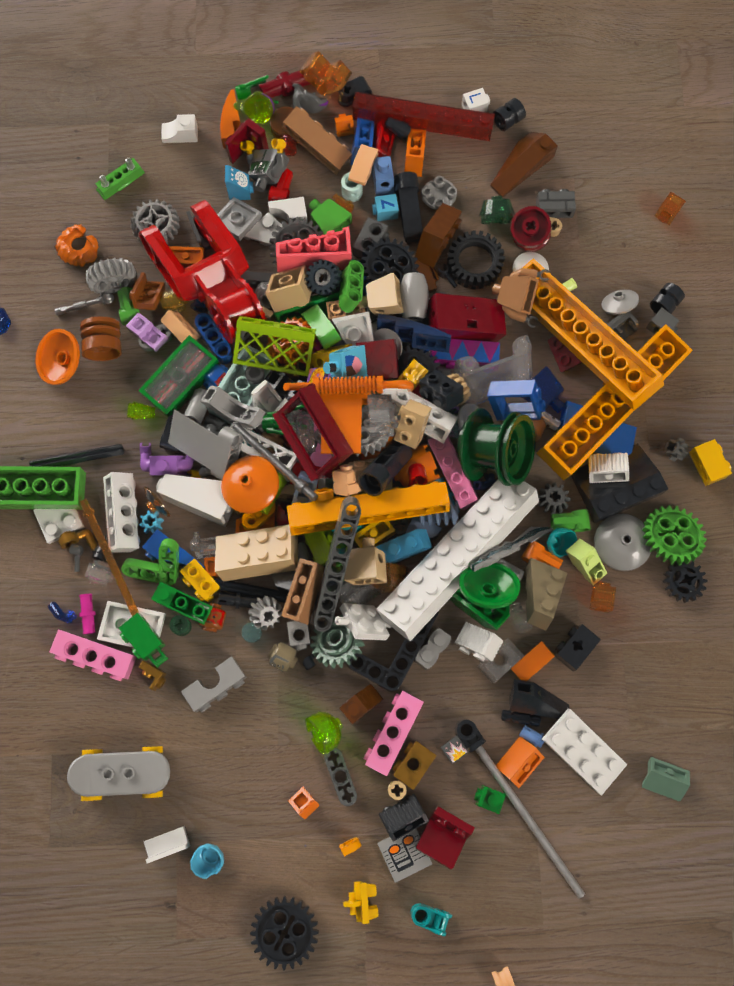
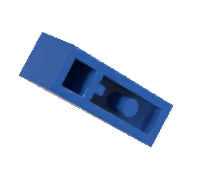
[350,118,375,165]
[142,529,205,568]

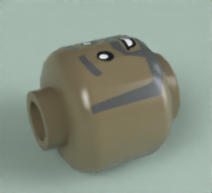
[267,642,298,672]

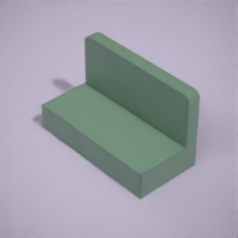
[642,757,690,801]

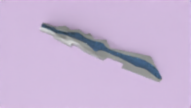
[470,526,552,572]

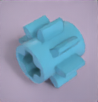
[139,510,164,534]

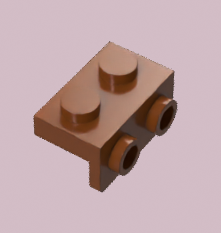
[129,272,166,310]

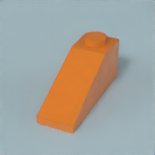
[404,129,426,177]

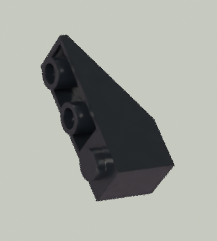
[509,679,569,719]

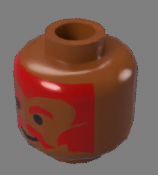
[199,603,226,633]

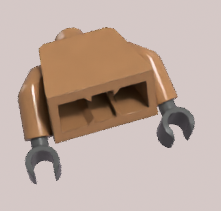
[492,268,550,327]

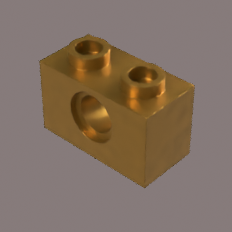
[392,741,437,790]

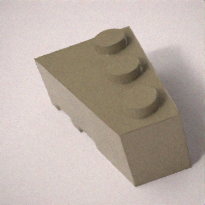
[524,558,567,631]

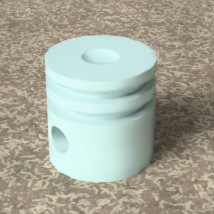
[341,172,363,202]

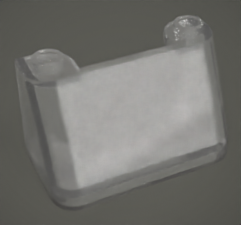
[453,335,533,405]

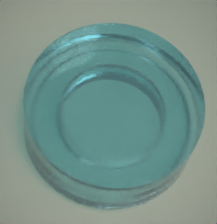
[242,623,262,643]

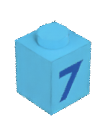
[372,194,399,221]

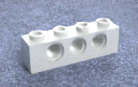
[376,388,458,444]
[103,472,140,553]

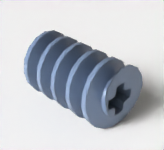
[419,500,458,526]

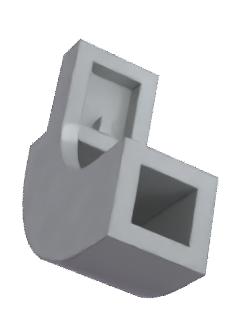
[200,386,266,431]

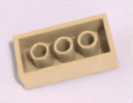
[215,524,298,582]

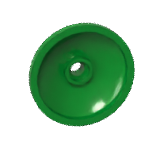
[459,563,520,609]

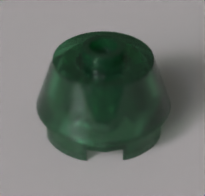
[479,196,515,225]

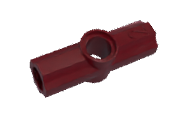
[259,68,313,100]

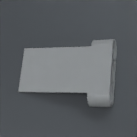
[168,410,243,481]

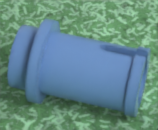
[519,725,544,748]

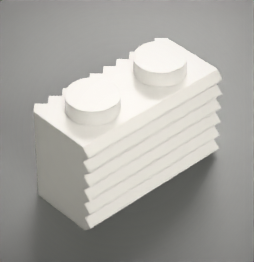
[588,452,629,483]
[454,622,503,662]

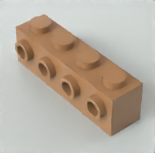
[282,106,352,175]

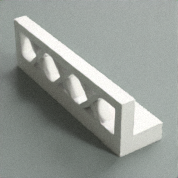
[230,422,298,482]

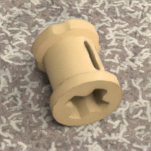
[388,780,407,800]

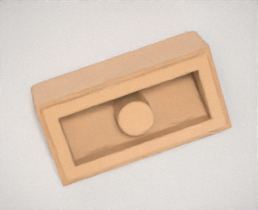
[161,310,201,343]

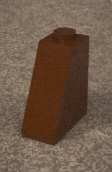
[339,684,383,725]

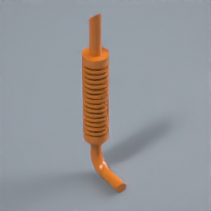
[283,376,414,395]

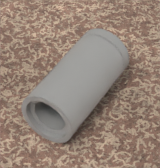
[184,388,207,425]

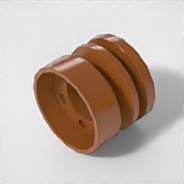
[80,316,122,361]

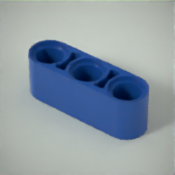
[195,313,233,364]

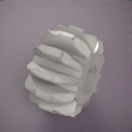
[248,596,282,630]

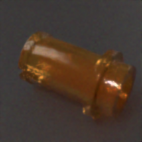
[331,193,354,213]

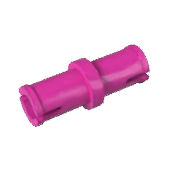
[79,594,96,635]

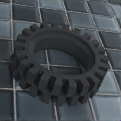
[447,230,505,289]

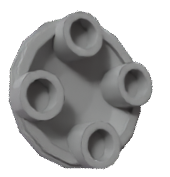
[421,176,457,210]

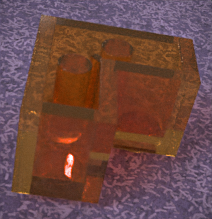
[299,51,352,96]

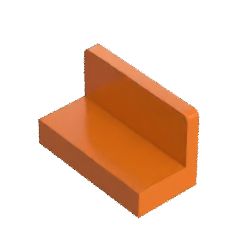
[496,737,545,788]

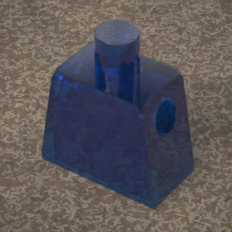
[521,366,566,413]

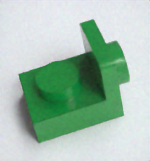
[474,785,506,814]

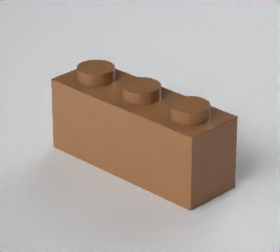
[281,558,325,625]

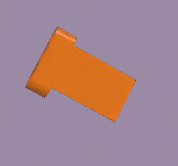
[320,392,372,454]

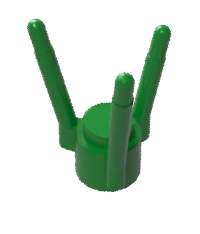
[235,75,279,104]
[262,404,306,436]

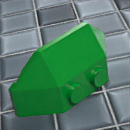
[450,588,510,630]

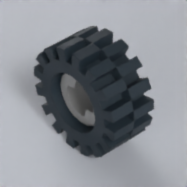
[306,260,342,296]

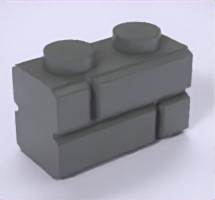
[536,189,576,218]

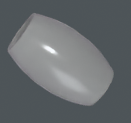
[400,272,429,322]

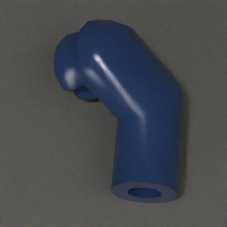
[473,473,497,491]

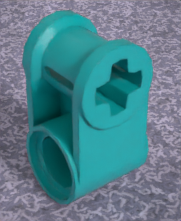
[410,903,452,936]

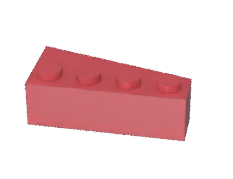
[276,227,352,272]

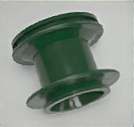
[457,408,536,486]

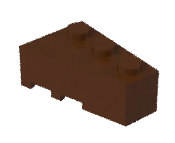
[414,203,462,268]

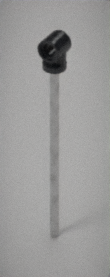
[455,719,585,899]

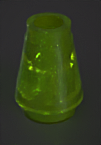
[127,402,155,420]

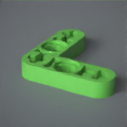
[121,538,179,585]

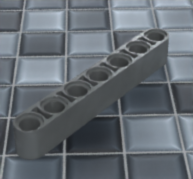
[313,496,361,632]

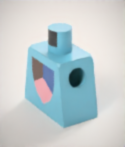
[323,345,368,379]

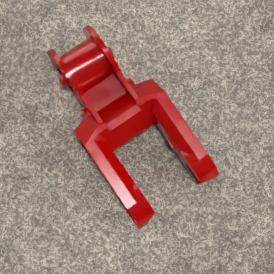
[139,200,266,343]

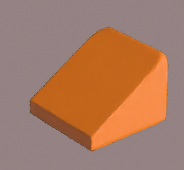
[288,787,319,819]

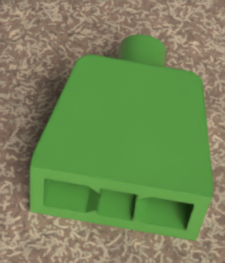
[309,199,352,235]

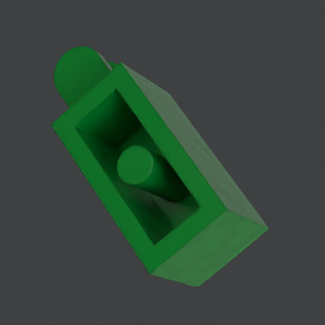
[119,613,169,668]

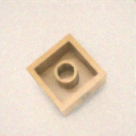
[265,265,312,313]

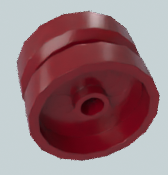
[511,206,552,252]

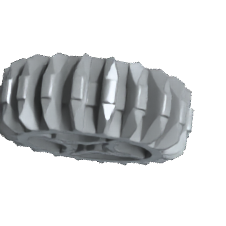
[130,199,180,245]
[86,257,137,295]

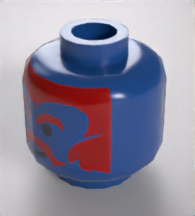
[203,364,228,389]

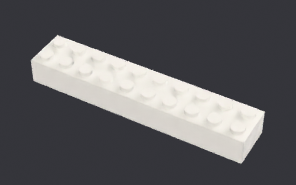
[377,479,539,641]

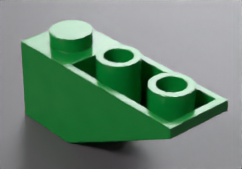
[151,582,213,625]

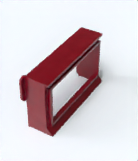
[272,383,354,481]

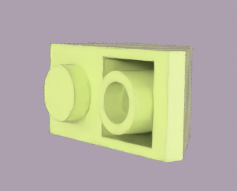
[566,539,607,586]

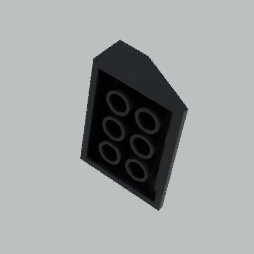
[571,443,668,523]

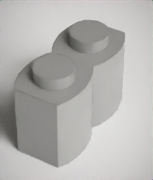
[415,628,451,670]

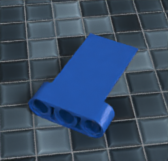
[557,401,637,455]

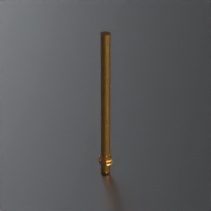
[80,499,139,617]

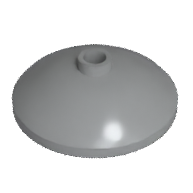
[594,514,652,571]

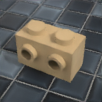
[394,399,432,449]

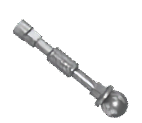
[55,292,114,316]

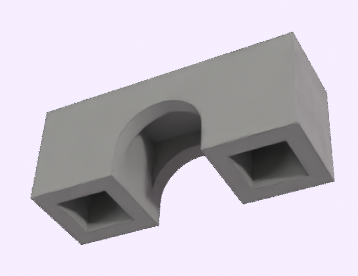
[181,656,247,713]

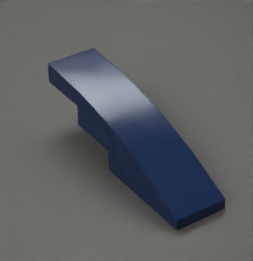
[377,314,451,353]

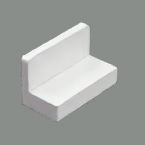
[144,826,190,863]

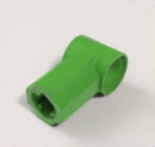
[117,287,140,325]
[550,509,591,532]

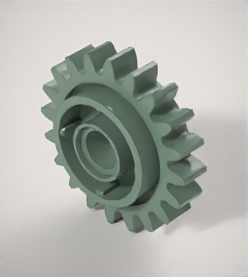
[310,614,365,669]

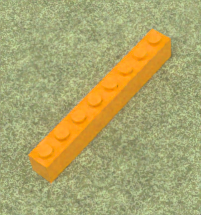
[287,481,450,536]

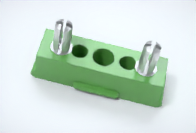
[95,158,145,200]

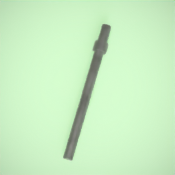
[233,423,318,501]

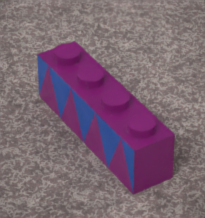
[424,339,500,372]

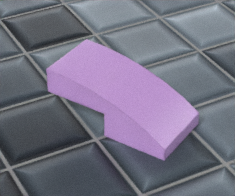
[126,312,168,352]

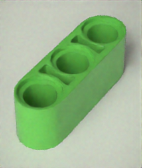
[339,260,364,313]
[301,304,342,350]

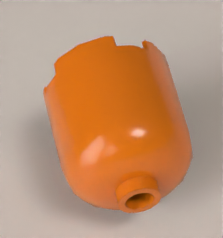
[394,443,440,488]

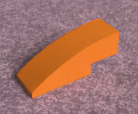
[220,89,240,149]

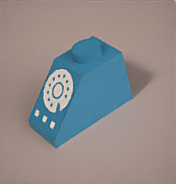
[225,165,254,200]

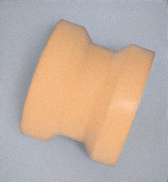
[491,966,515,986]

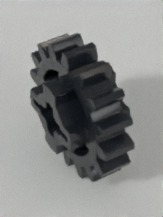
[663,561,708,603]

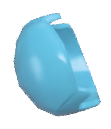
[190,843,224,879]

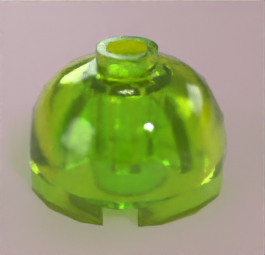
[305,712,343,754]

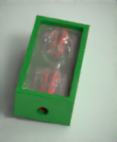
[138,335,220,417]

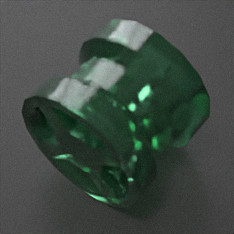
[170,615,192,636]

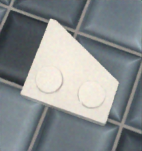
[33,509,85,544]

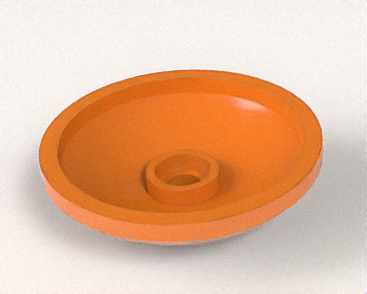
[35,329,80,385]
[221,456,279,514]

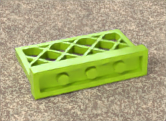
[233,316,316,376]

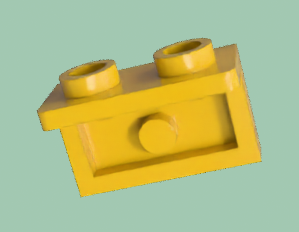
[180,559,220,603]

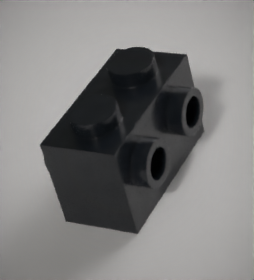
[419,370,464,412]

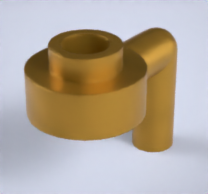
[58,529,98,551]

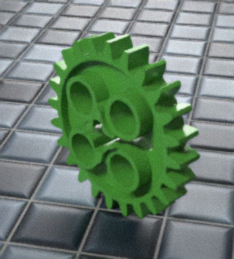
[642,505,707,565]

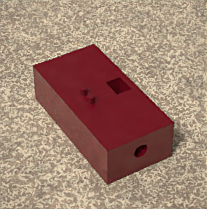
[427,293,507,342]

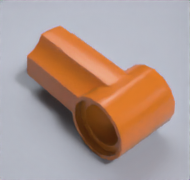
[521,541,563,569]

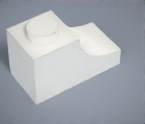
[161,114,198,143]
[268,197,308,224]

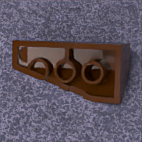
[490,132,558,198]

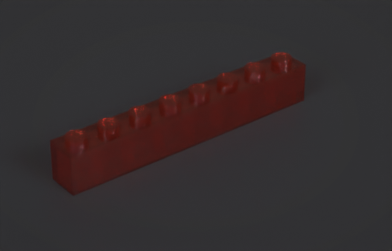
[352,92,495,141]

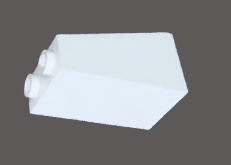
[156,474,233,527]

